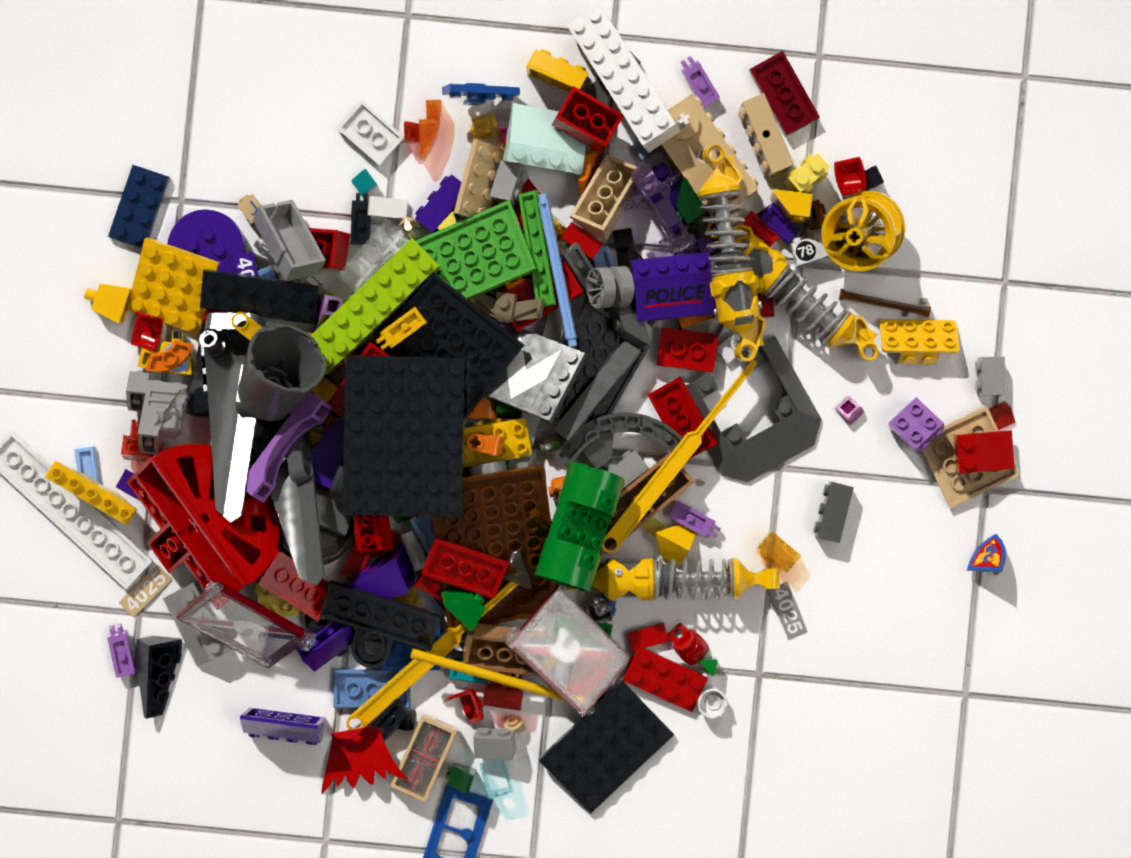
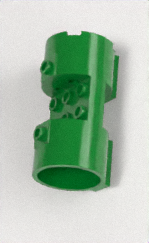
[534,462,625,593]

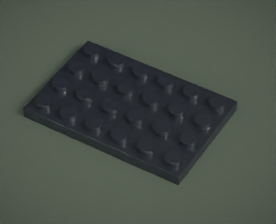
[555,302,653,424]
[538,680,674,814]

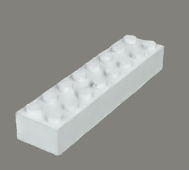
[567,3,681,153]

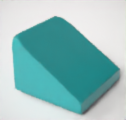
[351,168,378,196]

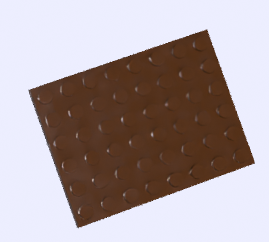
[432,465,562,628]

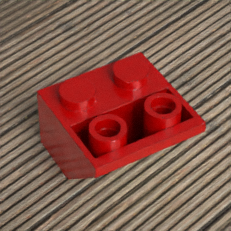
[353,515,393,556]

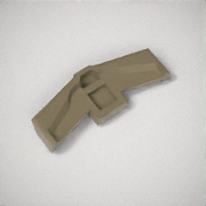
[470,292,545,323]

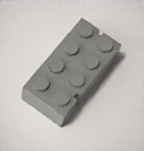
[253,200,326,282]

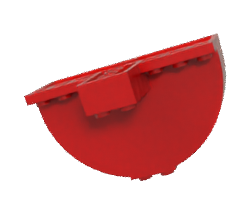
[127,444,279,609]

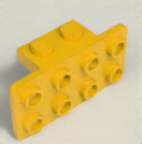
[879,319,959,365]
[463,417,532,468]

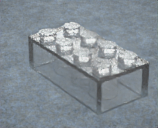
[337,217,408,292]

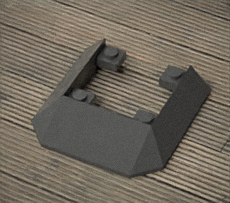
[686,336,822,482]

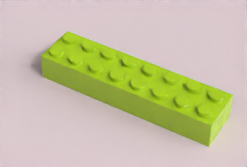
[311,238,441,376]

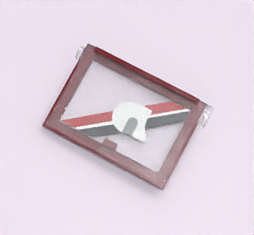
[176,581,316,669]
[503,586,632,717]

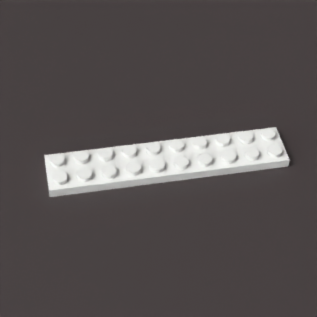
[0,431,153,589]

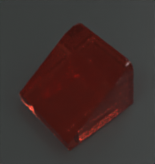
[404,121,421,144]
[989,401,1015,430]

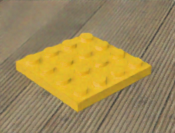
[126,237,220,335]

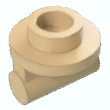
[399,217,418,239]
[504,716,526,734]

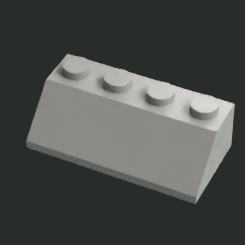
[163,581,232,667]

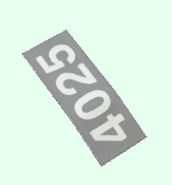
[768,582,808,640]

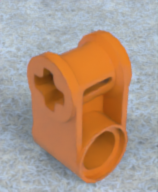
[467,399,497,419]
[466,432,504,456]

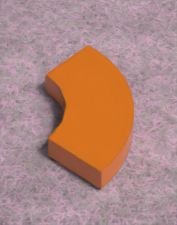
[578,148,601,196]
[145,340,194,373]

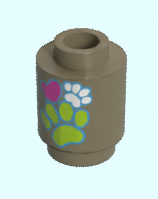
[539,433,565,456]

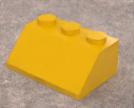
[526,49,588,93]

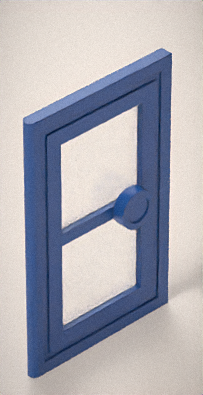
[423,784,494,858]

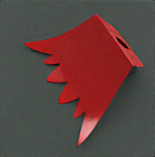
[321,728,408,794]

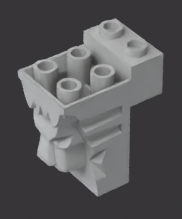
[126,371,188,455]

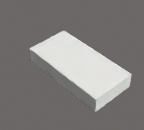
[367,196,408,219]

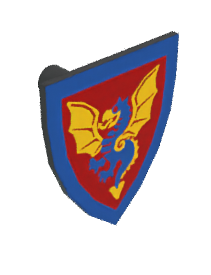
[967,534,1006,575]

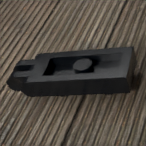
[350,193,371,245]
[370,699,411,742]

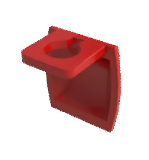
[834,156,866,196]
[131,312,163,351]
[667,623,710,666]
[445,689,484,724]

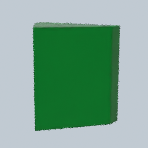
[699,657,717,676]

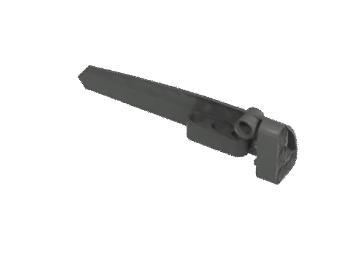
[200,313,267,523]
[252,412,324,586]

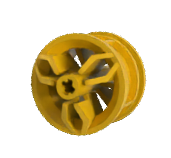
[821,191,906,272]

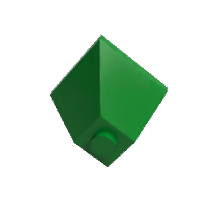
[441,589,486,632]

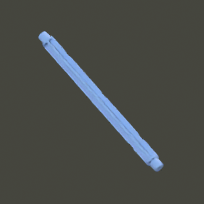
[538,193,577,347]

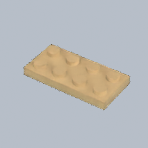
[454,139,504,218]

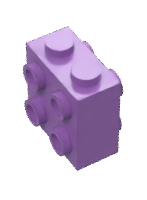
[888,397,944,454]

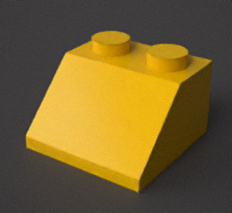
[770,189,813,224]

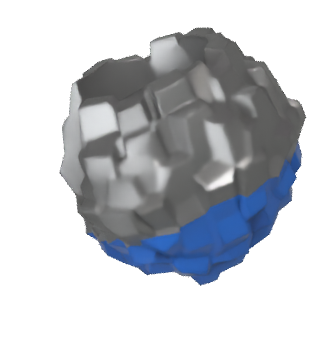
[586,594,616,624]

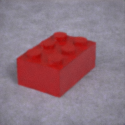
[552,86,624,154]

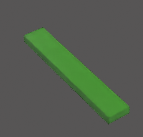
[518,190,557,307]

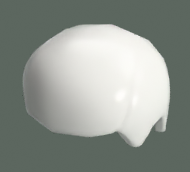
[698,689,727,719]

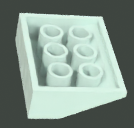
[503,103,586,174]

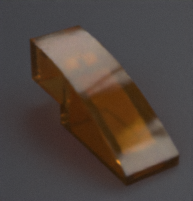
[419,100,442,161]

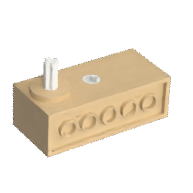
[657,94,759,217]

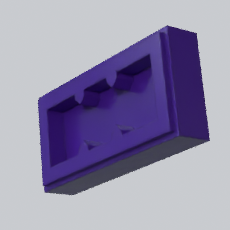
[760,204,801,244]

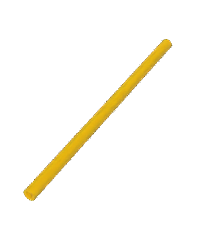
[410,649,598,709]

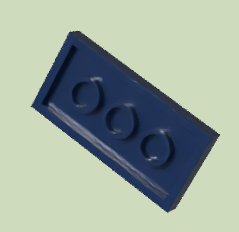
[108,165,170,248]

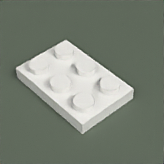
[336,99,405,166]

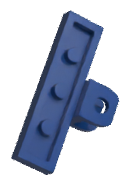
[442,83,520,106]

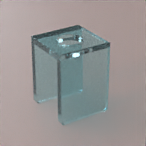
[480,759,514,799]

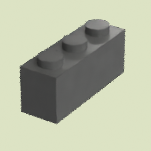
[813,481,854,543]

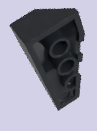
[187,335,210,415]
[136,636,182,719]

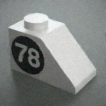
[789,236,829,267]

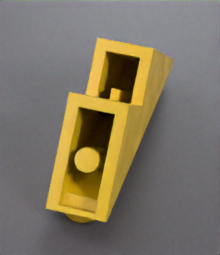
[45,461,137,525]

